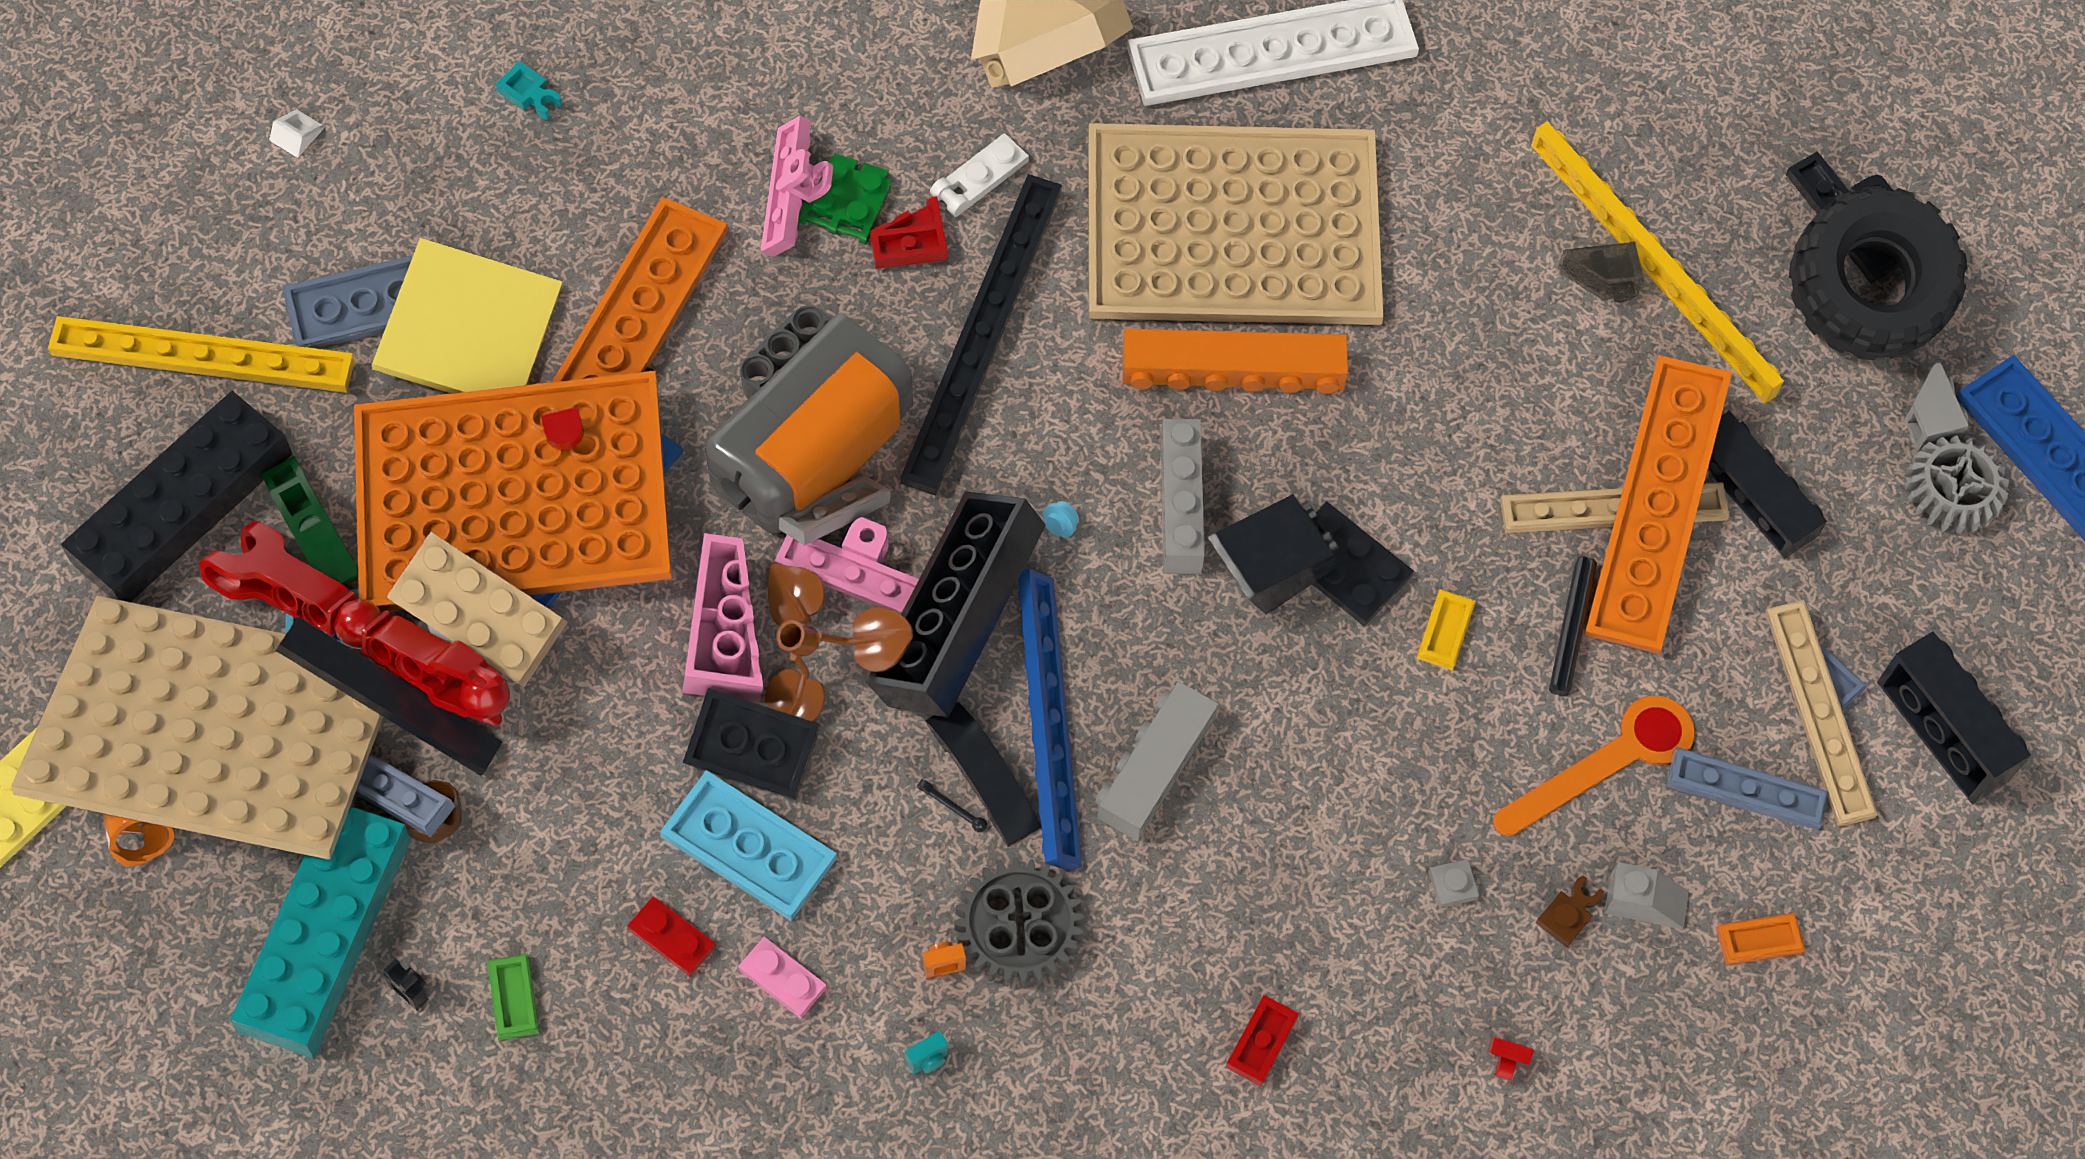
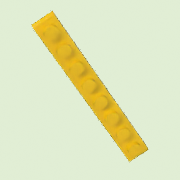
[48,316,355,393]

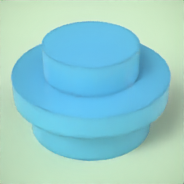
[1043,501,1079,538]

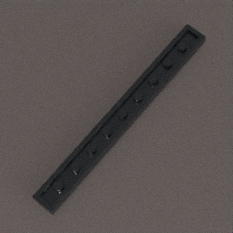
[900,174,1062,496]

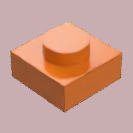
[923,942,966,979]

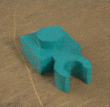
[495,61,562,120]

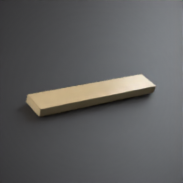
[1500,482,1729,533]
[1765,600,1878,827]

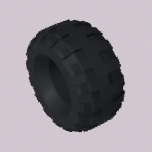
[1789,186,1968,360]

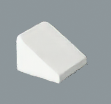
[270,109,324,158]

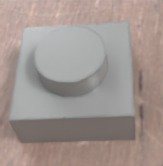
[1428,859,1479,908]

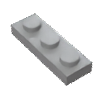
[779,475,890,545]

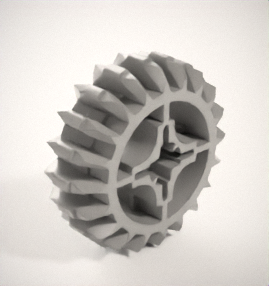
[1905,435,2010,535]

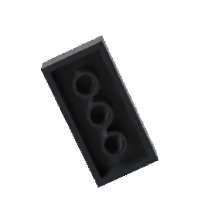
[1877,631,2031,805]

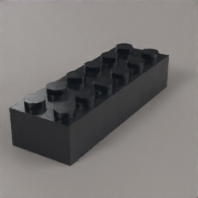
[60,390,293,602]
[866,491,1046,717]

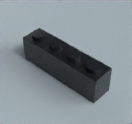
[1707,410,1827,559]

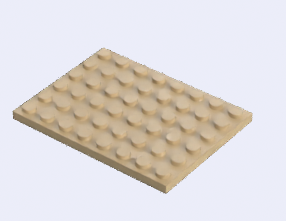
[1088,123,1383,325]
[11,596,398,860]

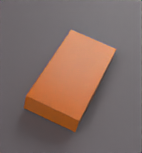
[1716,913,1805,965]

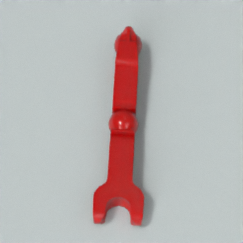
[199,521,510,726]

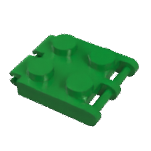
[798,153,891,245]

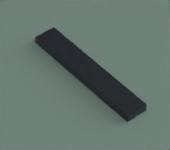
[275,617,503,776]

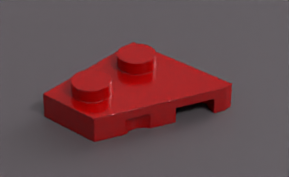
[870,196,948,269]

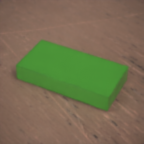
[487,953,540,1041]

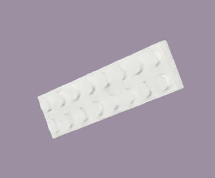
[1127,0,1419,106]

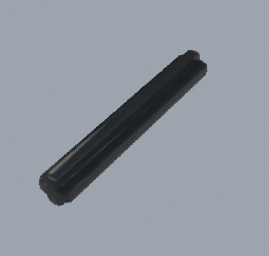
[1549,556,1597,696]

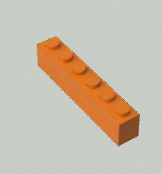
[1122,329,1348,394]

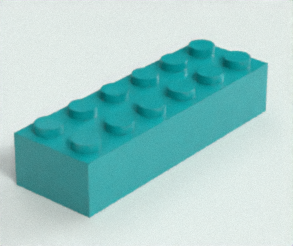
[230,806,411,1059]

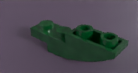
[261,456,358,586]

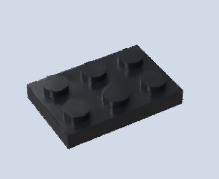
[1312,501,1414,627]
[683,688,821,800]

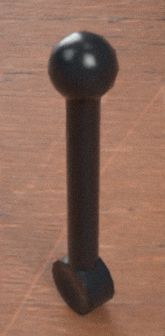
[917,779,987,832]

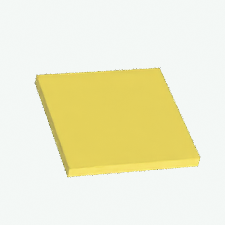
[372,238,563,394]

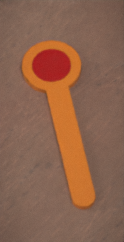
[1493,695,1695,836]

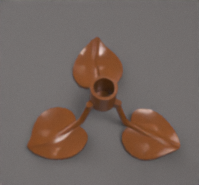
[765,563,913,722]

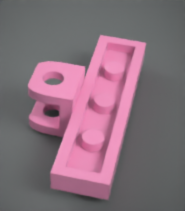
[761,115,833,256]
[774,517,919,614]

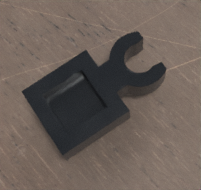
[383,958,429,1011]

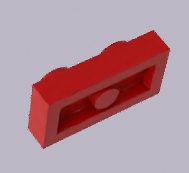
[627,896,716,977]
[1225,995,1300,1087]

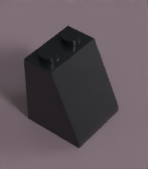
[1208,494,1342,615]

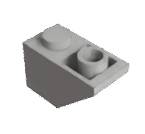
[1904,363,1969,451]

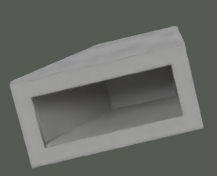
[1604,862,1689,930]

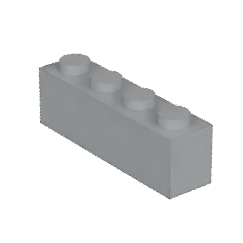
[1160,419,1204,574]
[1095,681,1219,841]

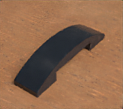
[925,702,1041,847]

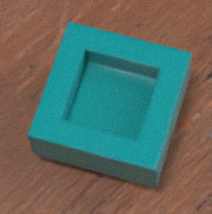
[905,1030,948,1075]

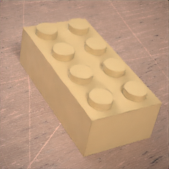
[386,532,568,687]

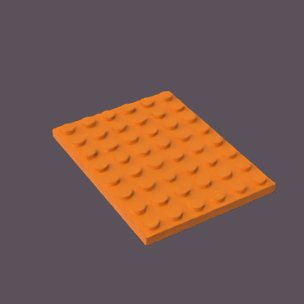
[354,371,672,612]

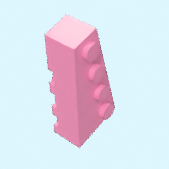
[682,533,763,702]

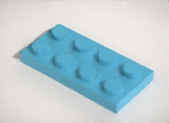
[660,770,837,921]

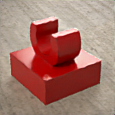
[1488,1036,1534,1081]

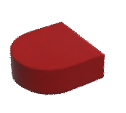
[541,407,584,450]

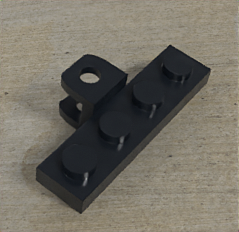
[1786,151,1899,284]

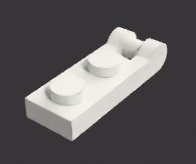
[930,133,1029,217]

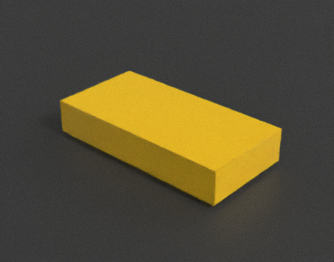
[1416,589,1476,671]

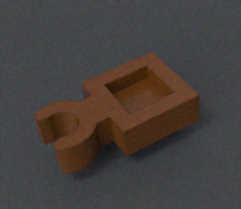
[1536,875,1604,948]

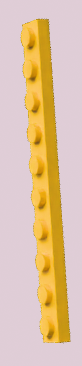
[1531,121,1784,404]

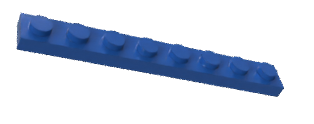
[1018,568,1082,870]

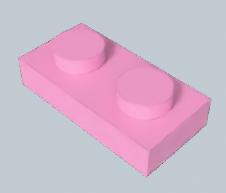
[738,937,827,1019]

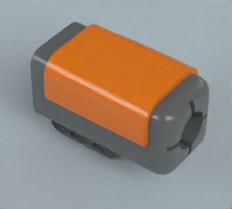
[705,305,913,534]

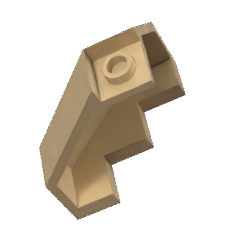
[971,0,1133,88]

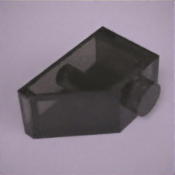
[1558,242,1644,303]

